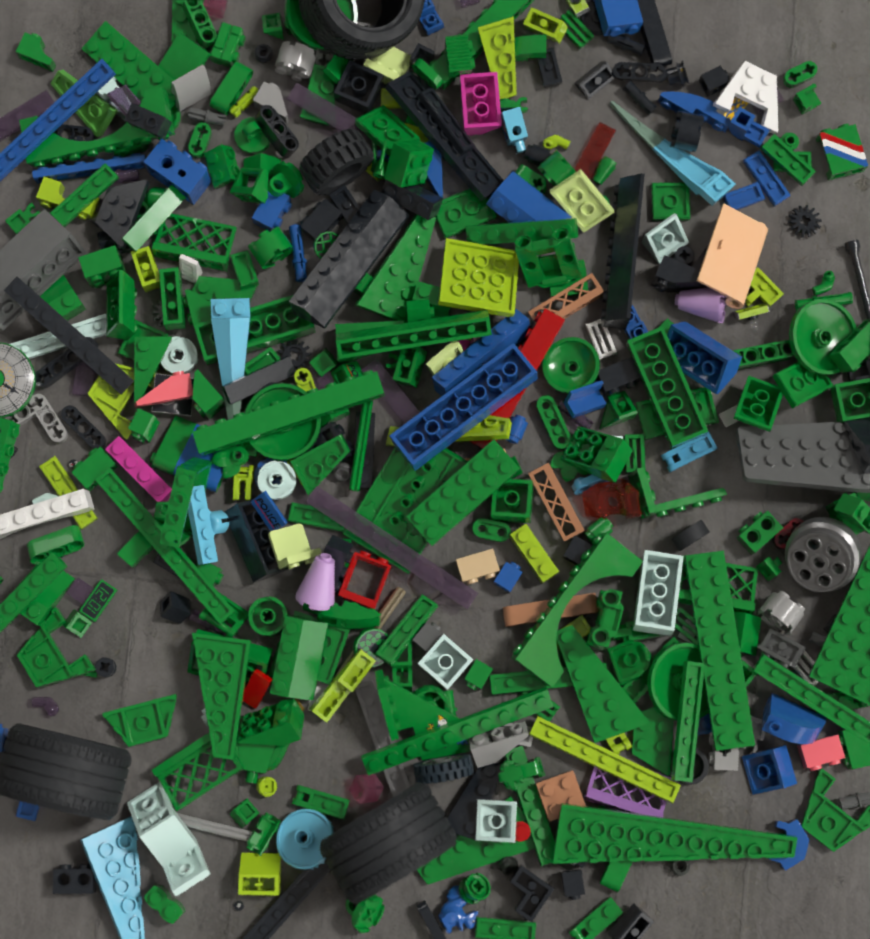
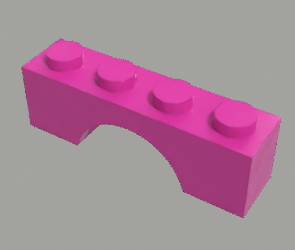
[105,436,172,502]

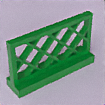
[152,213,237,272]
[678,555,758,615]
[152,732,244,811]

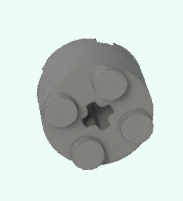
[275,41,317,82]
[758,591,805,635]

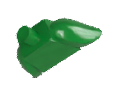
[232,733,290,783]

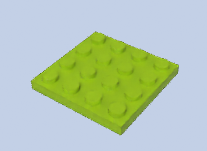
[438,238,519,317]

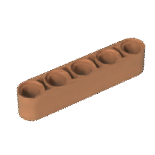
[502,593,599,627]

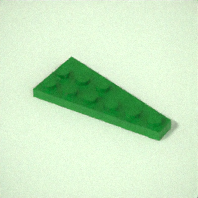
[355,214,436,323]
[192,633,251,760]
[417,796,535,885]

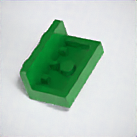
[204,144,240,189]

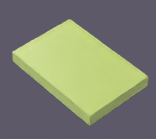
[550,169,614,233]

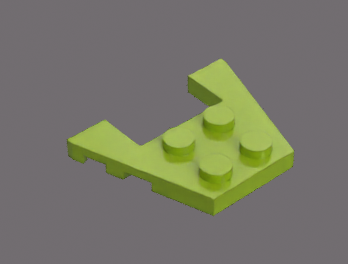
[88,363,155,440]

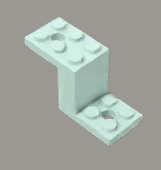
[127,782,210,896]

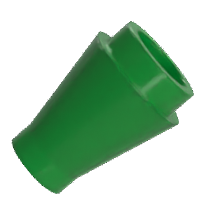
[592,156,617,185]

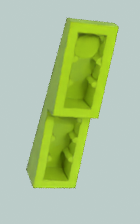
[309,649,376,723]

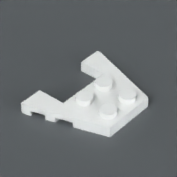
[713,61,778,134]

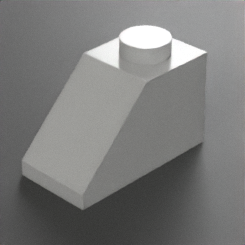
[253,82,289,123]

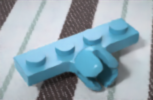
[188,485,229,565]

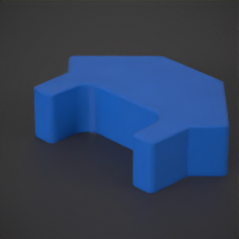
[767,819,809,870]

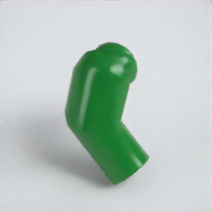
[812,271,835,296]

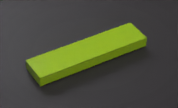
[39,456,98,530]

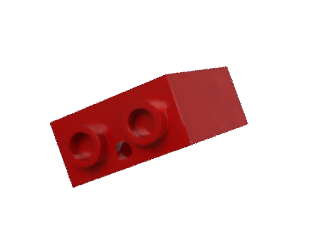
[338,550,391,609]

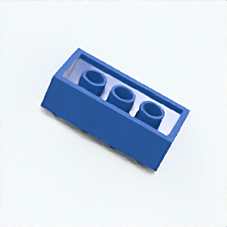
[486,171,572,223]
[667,321,742,394]

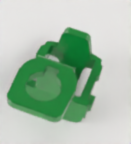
[498,757,545,790]

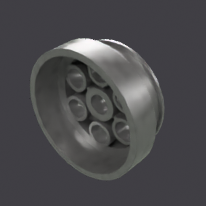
[785,517,862,592]

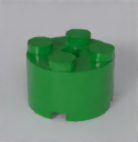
[538,150,576,187]
[248,226,293,270]
[248,597,289,637]

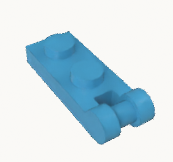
[661,432,718,473]

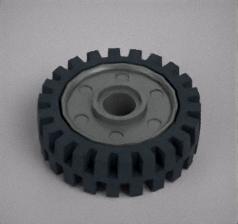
[413,754,474,784]

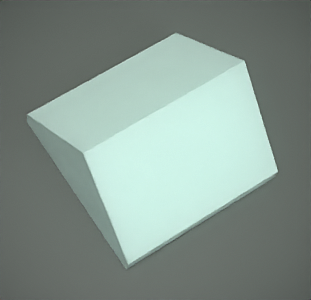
[642,213,689,264]
[476,800,517,843]

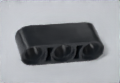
[255,105,299,158]

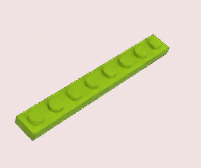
[529,716,681,804]

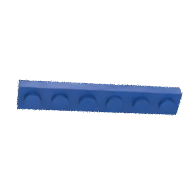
[32,153,146,184]

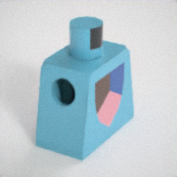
[501,107,528,154]

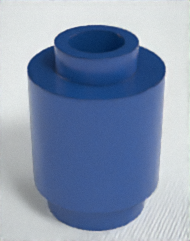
[505,414,528,444]

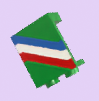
[816,124,868,181]

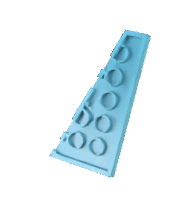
[80,816,145,939]

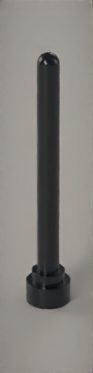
[844,240,870,319]

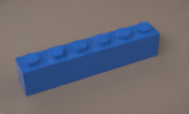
[432,309,531,396]

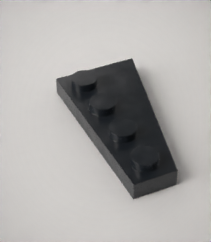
[447,763,501,842]

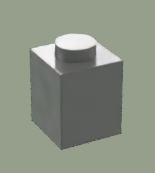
[412,622,442,653]

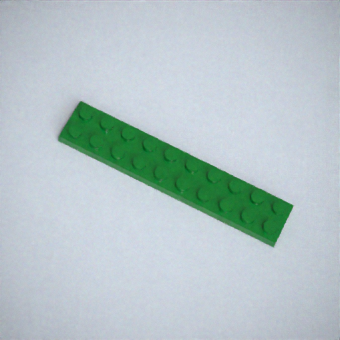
[684,551,755,751]

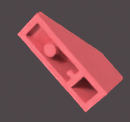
[134,371,193,408]

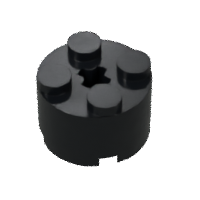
[670,111,704,152]

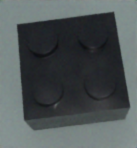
[334,60,384,114]

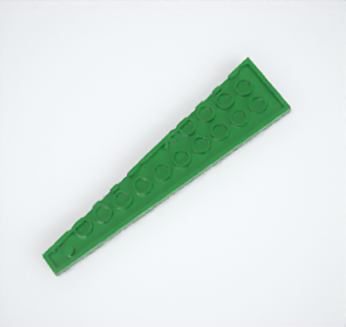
[552,803,797,864]

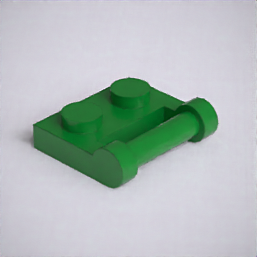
[199,593,248,638]

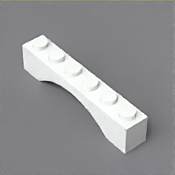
[0,489,95,539]

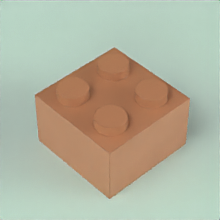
[535,770,586,822]

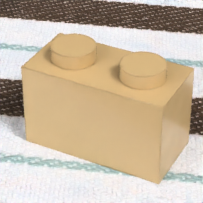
[456,549,500,585]

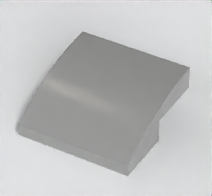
[171,65,211,112]

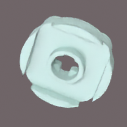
[161,336,198,374]
[258,461,296,500]

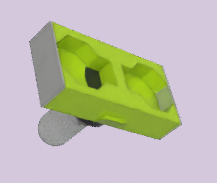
[566,0,590,17]
[734,303,769,332]

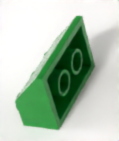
[106,270,137,340]

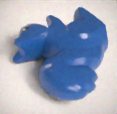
[438,885,479,934]

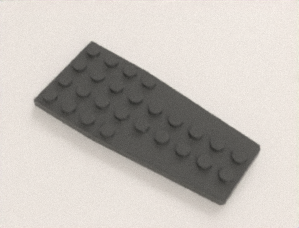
[736,422,870,493]

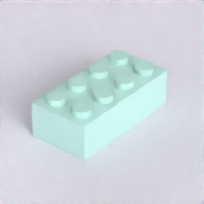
[633,550,683,636]

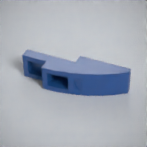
[658,92,731,133]

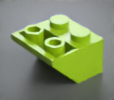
[238,853,281,895]

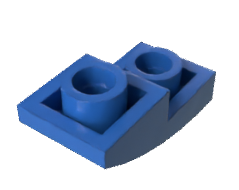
[419,0,444,35]
[624,305,648,340]

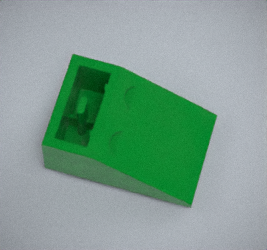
[560,426,633,483]
[237,698,305,746]

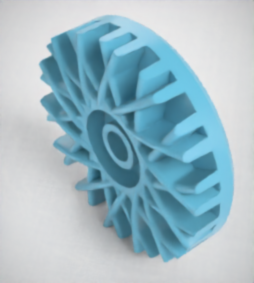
[276,809,334,870]

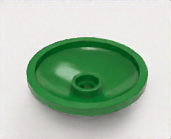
[543,337,600,394]

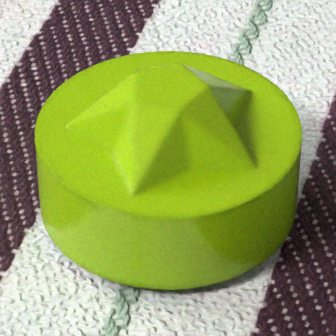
[256,776,277,797]

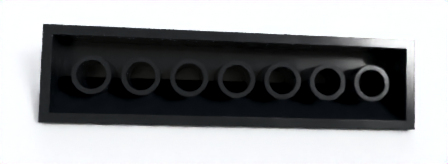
[601,173,645,329]
[289,190,409,329]

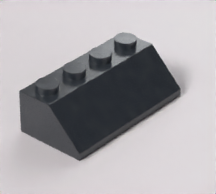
[224,500,289,583]

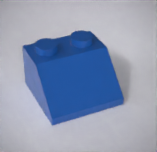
[742,745,797,795]

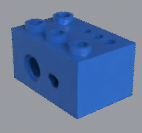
[144,139,211,205]

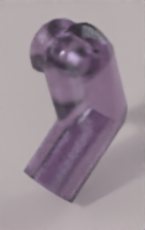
[32,697,59,716]

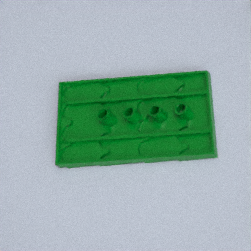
[343,447,468,574]

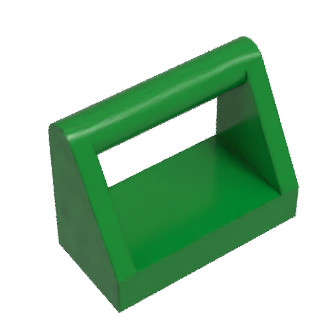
[230,167,268,204]

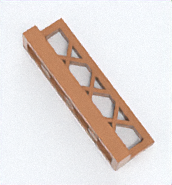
[528,273,604,325]
[528,463,585,542]

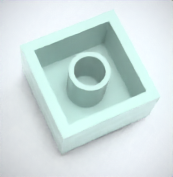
[418,634,473,690]

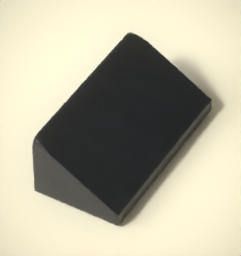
[574,61,616,99]

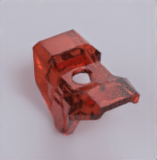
[582,479,642,519]

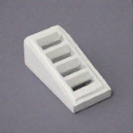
[179,254,203,284]

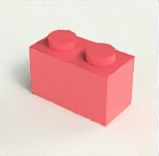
[797,735,845,771]

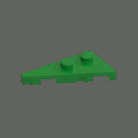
[134,336,172,403]

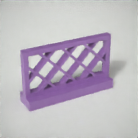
[584,767,671,817]

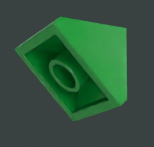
[734,612,761,656]

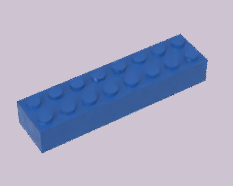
[389,343,538,471]

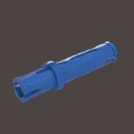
[289,224,307,282]

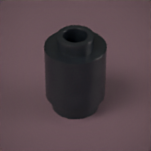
[524,144,551,166]

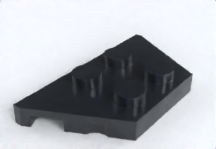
[95,180,150,249]

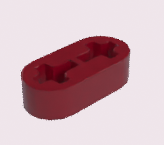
[773,518,804,549]

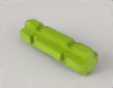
[229,86,259,117]

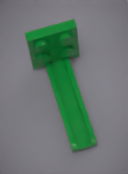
[628,467,727,519]

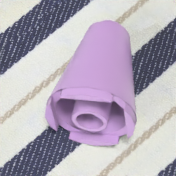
[675,287,726,323]
[295,553,335,611]

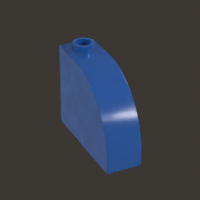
[762,693,826,744]

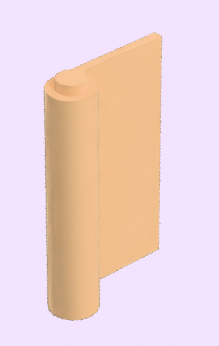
[696,204,768,309]

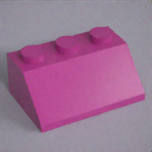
[460,72,502,135]

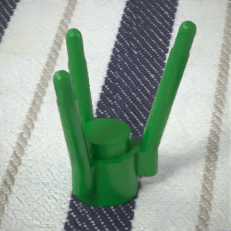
[371,140,388,179]

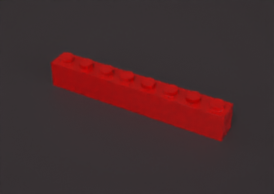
[469,308,565,449]

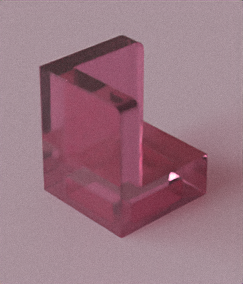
[203,0,228,18]
[349,774,384,804]

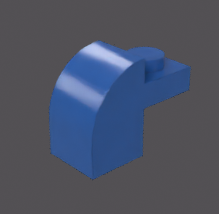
[728,107,770,148]

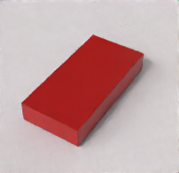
[243,669,273,709]

